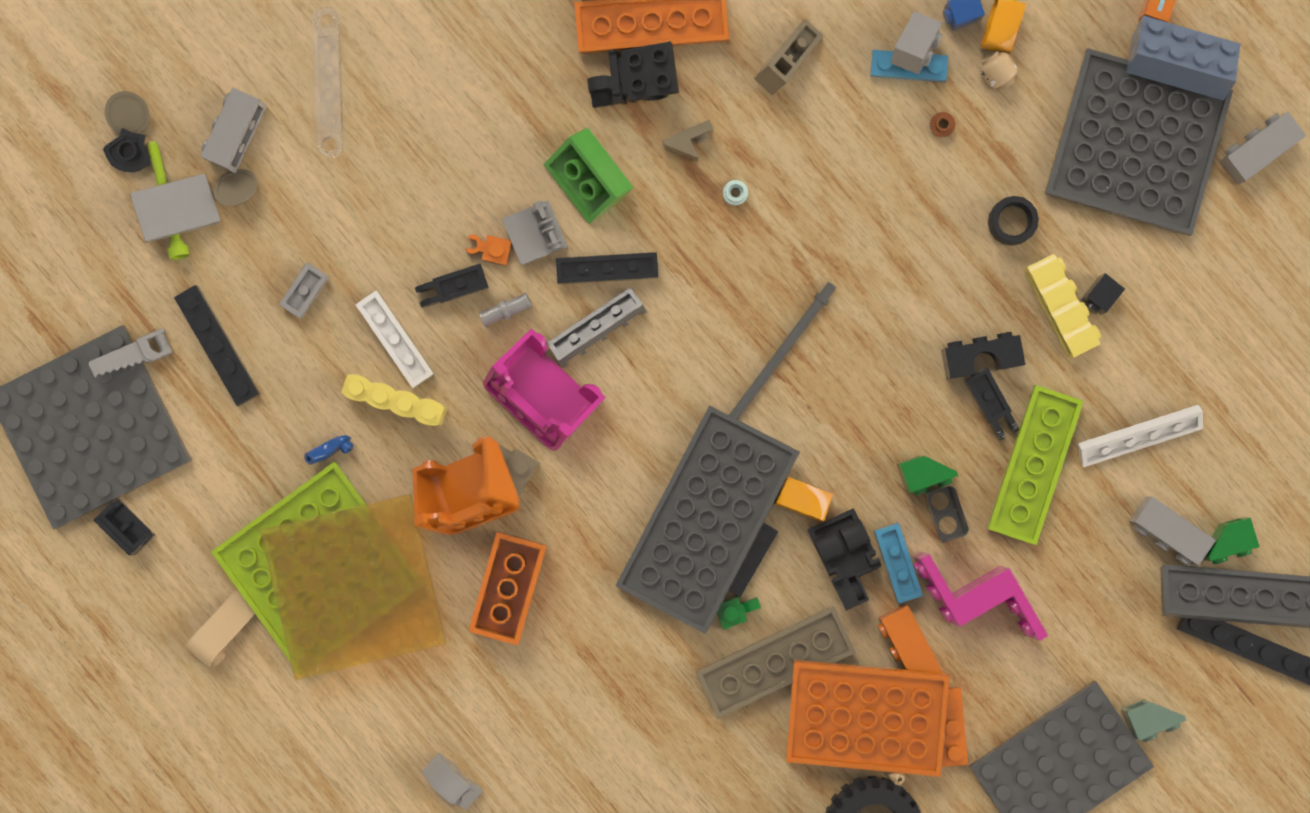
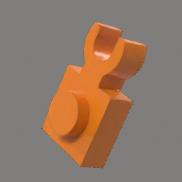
[465,235,512,266]

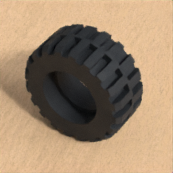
[825,776,921,813]

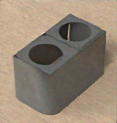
[924,486,969,543]

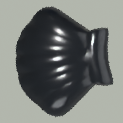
[103,128,151,172]

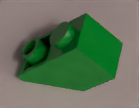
[897,456,958,496]
[1203,517,1260,564]

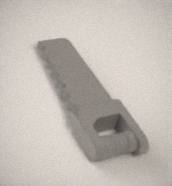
[88,328,173,378]

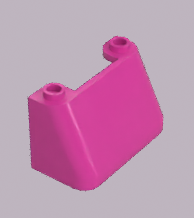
[483,328,606,451]

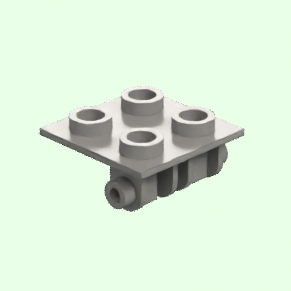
[502,201,568,265]

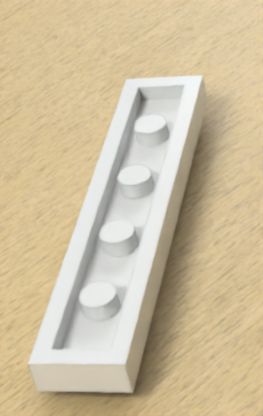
[1078,405,1203,467]

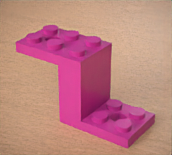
[913,552,1048,641]

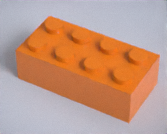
[468,531,548,646]

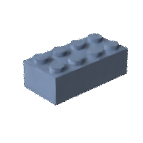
[1126,16,1241,101]

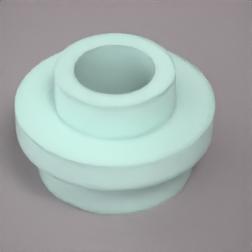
[723,180,748,206]

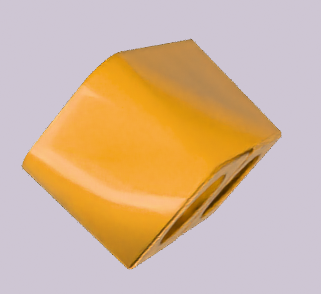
[980,0,1026,54]
[774,477,833,522]

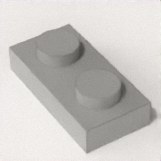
[279,263,329,319]

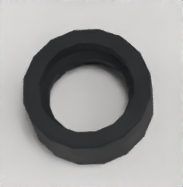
[988,196,1039,246]

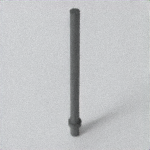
[729,282,836,420]

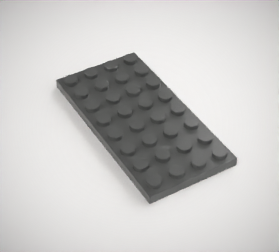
[616,405,800,634]

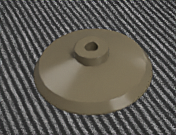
[105,91,150,134]
[213,169,257,206]

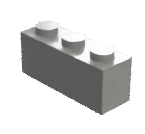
[200,88,267,174]
[1220,112,1306,185]
[1129,496,1216,566]

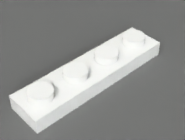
[356,291,434,389]

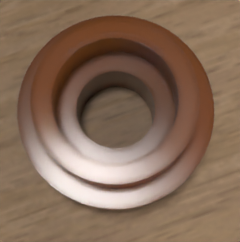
[930,112,955,138]

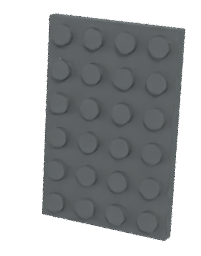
[969,681,1154,813]

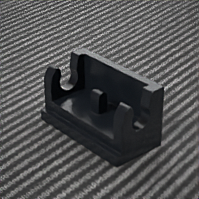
[93,500,155,556]

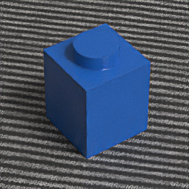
[943,0,985,31]

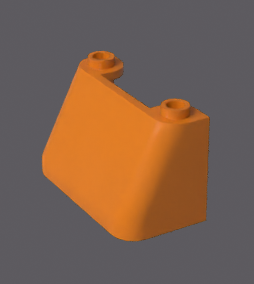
[413,437,520,535]

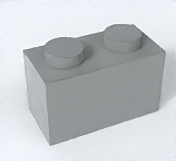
[891,12,943,75]

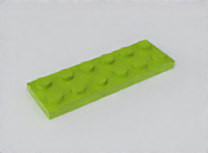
[986,385,1084,545]

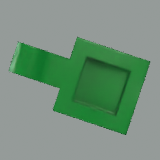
[717,596,761,630]

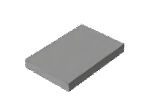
[130,174,221,243]

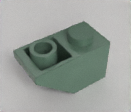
[1121,699,1187,742]

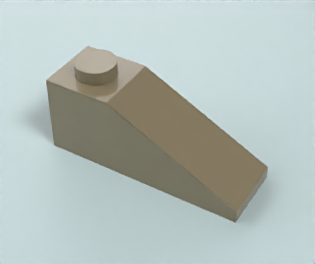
[754,19,823,95]

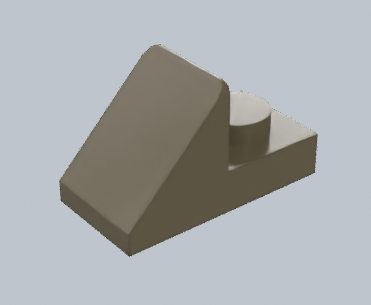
[663,120,713,162]

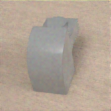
[422,753,483,810]

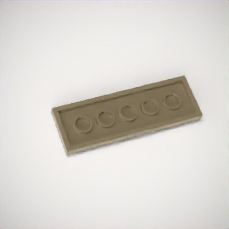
[696,606,856,719]

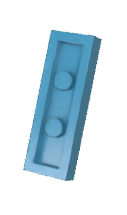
[870,50,948,83]
[874,523,923,604]

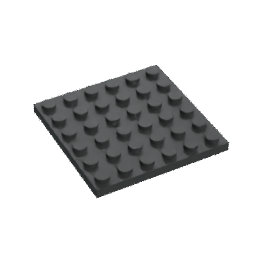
[1044,48,1233,236]
[0,325,192,529]

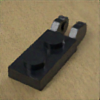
[415,263,489,308]
[964,367,1019,441]

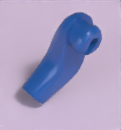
[304,435,354,465]

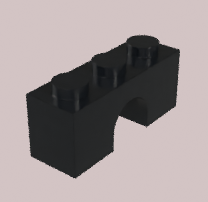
[941,332,1026,380]

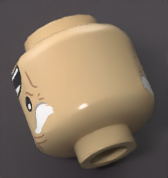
[980,50,1018,90]

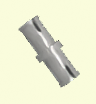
[479,292,532,327]

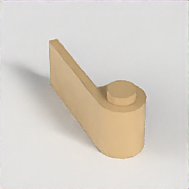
[185,589,256,667]

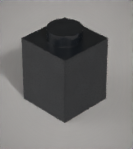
[1081,273,1125,315]

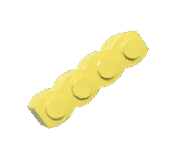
[1024,254,1101,359]
[341,374,447,426]

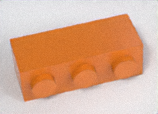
[877,604,943,673]

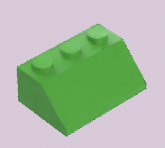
[543,128,634,224]

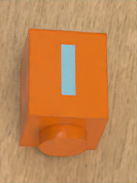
[1138,0,1176,22]

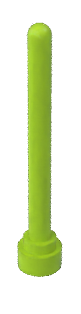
[148,141,190,260]

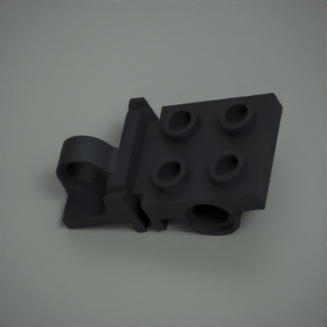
[587,41,679,108]
[808,508,881,611]

